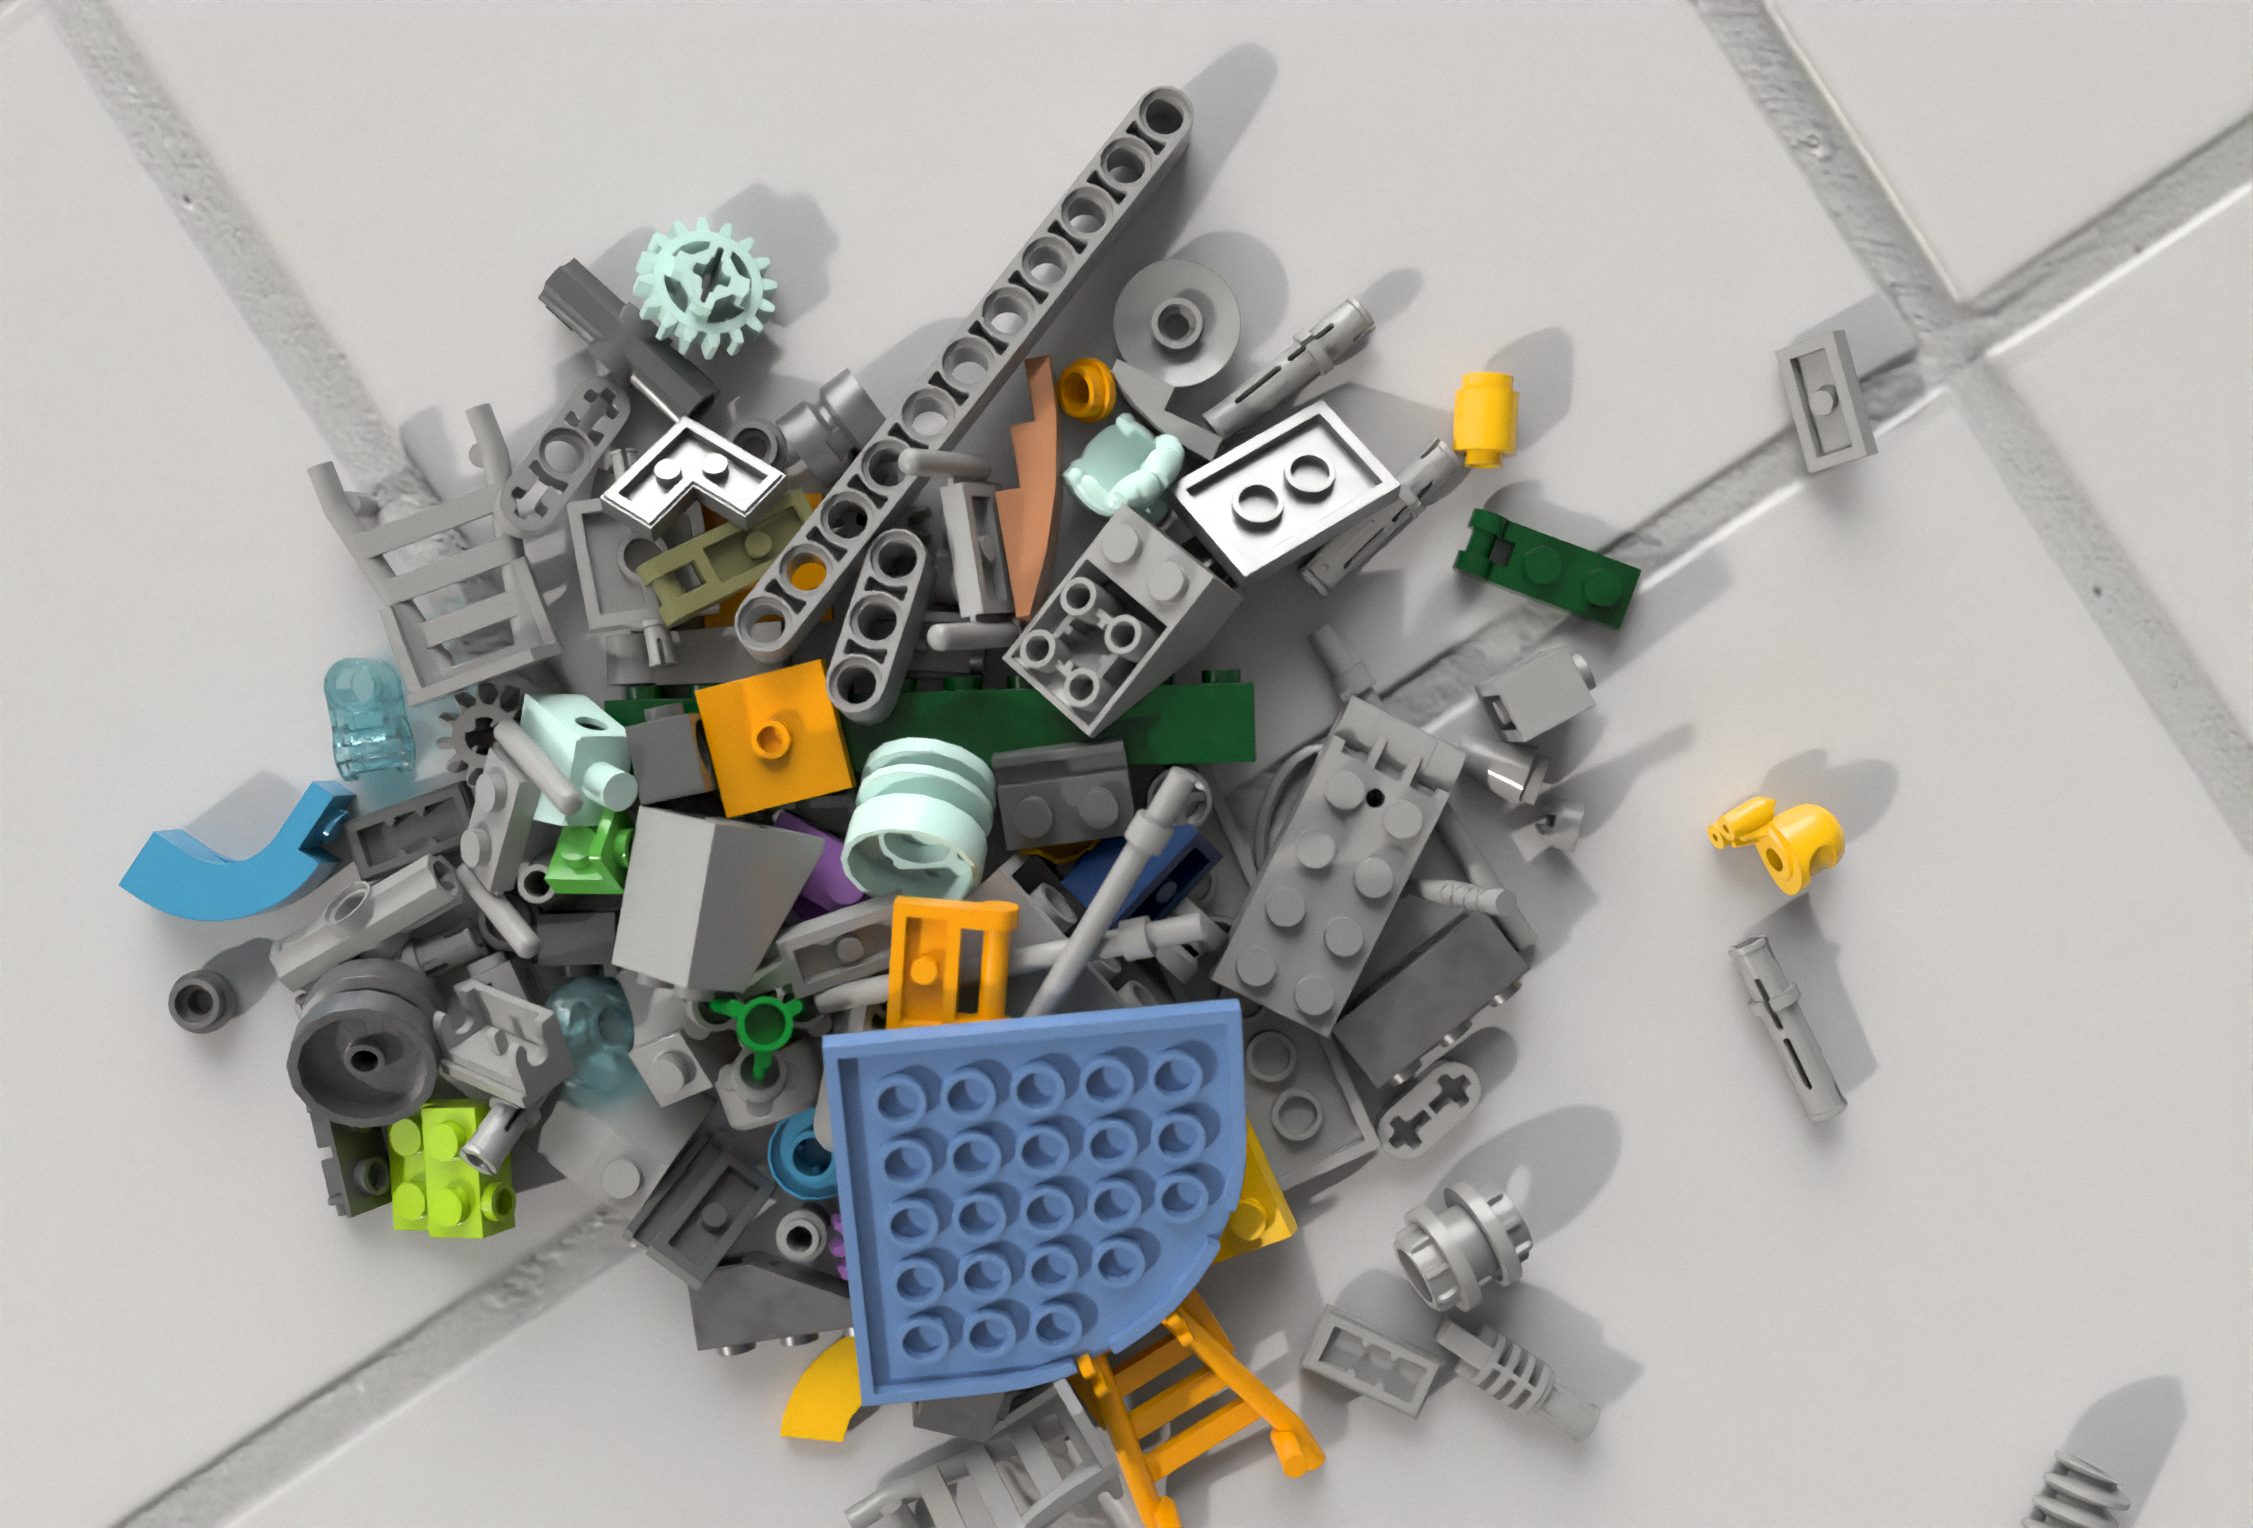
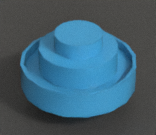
[767,1105,838,1201]

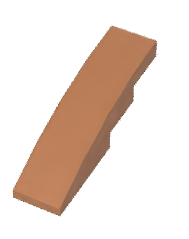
[995,355,1064,630]

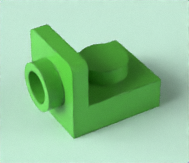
[545,807,636,894]

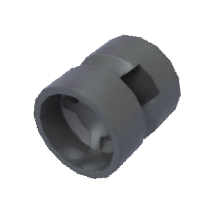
[775,368,886,489]

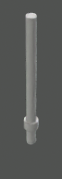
[1308,622,1538,952]
[1023,766,1197,1017]
[815,912,1207,1014]

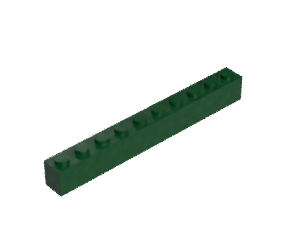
[604,669,1257,778]

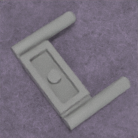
[898,448,1019,651]
[456,719,583,958]

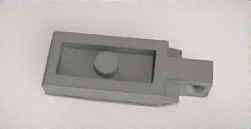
[739,889,903,1000]

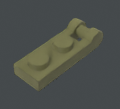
[636,488,814,628]

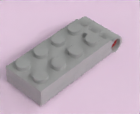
[1207,694,1466,1038]

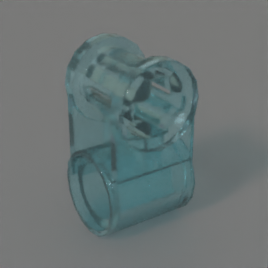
[324,657,416,782]

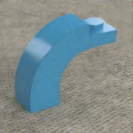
[118,780,356,921]

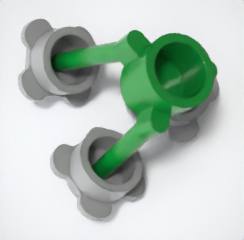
[677,991,833,1117]

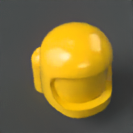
[1707,796,1845,895]

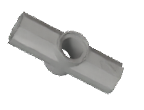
[269,854,464,992]

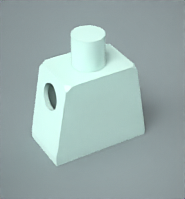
[520,693,638,826]

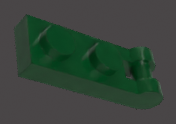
[1452,508,1641,631]

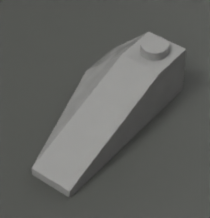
[438,1046,718,1221]

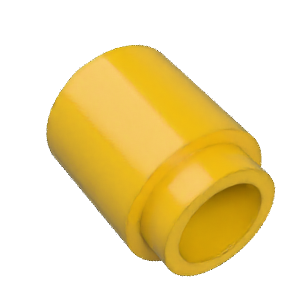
[1452,372,1519,469]

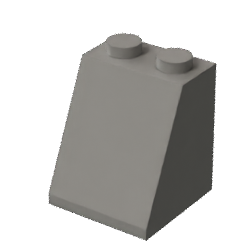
[612,806,826,1002]

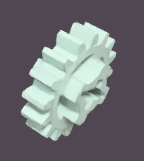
[633,217,777,359]

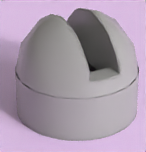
[1535,798,1586,853]

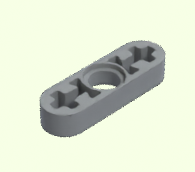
[493,376,630,539]

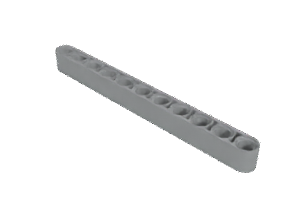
[734,86,1194,663]

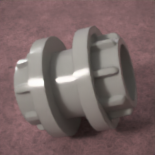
[1393,1180,1533,1312]

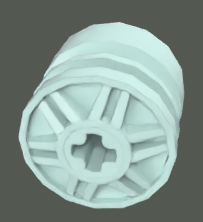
[840,737,998,901]

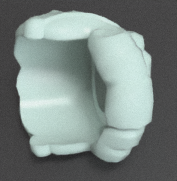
[1060,413,1185,526]

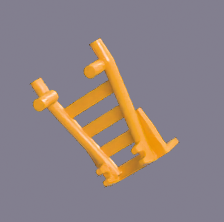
[1067,1287,1326,1528]

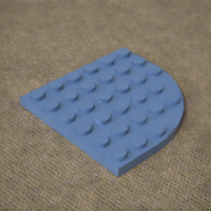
[822,998,1247,1407]

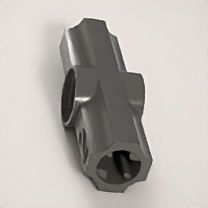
[538,258,721,423]

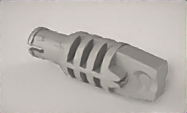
[1433,1317,1601,1443]

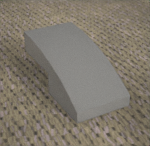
[1111,359,1223,466]

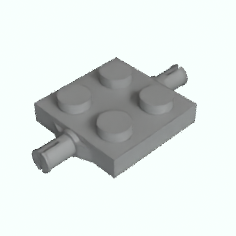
[566,448,720,668]

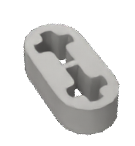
[1374,1057,1482,1161]

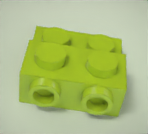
[387,1099,516,1239]

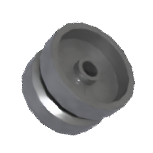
[286,958,449,1128]

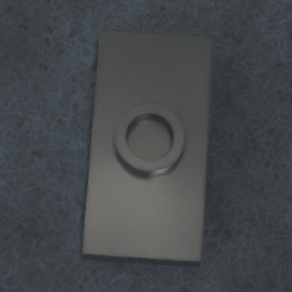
[341,780,475,883]

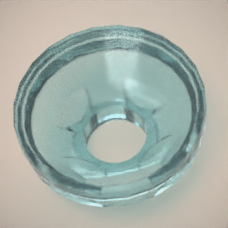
[543,975,639,1093]

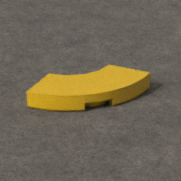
[780,1336,862,1442]

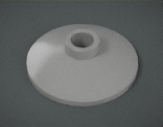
[1113,259,1241,388]

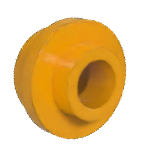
[1057,358,1116,423]

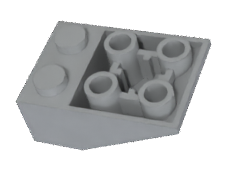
[1002,503,1244,738]

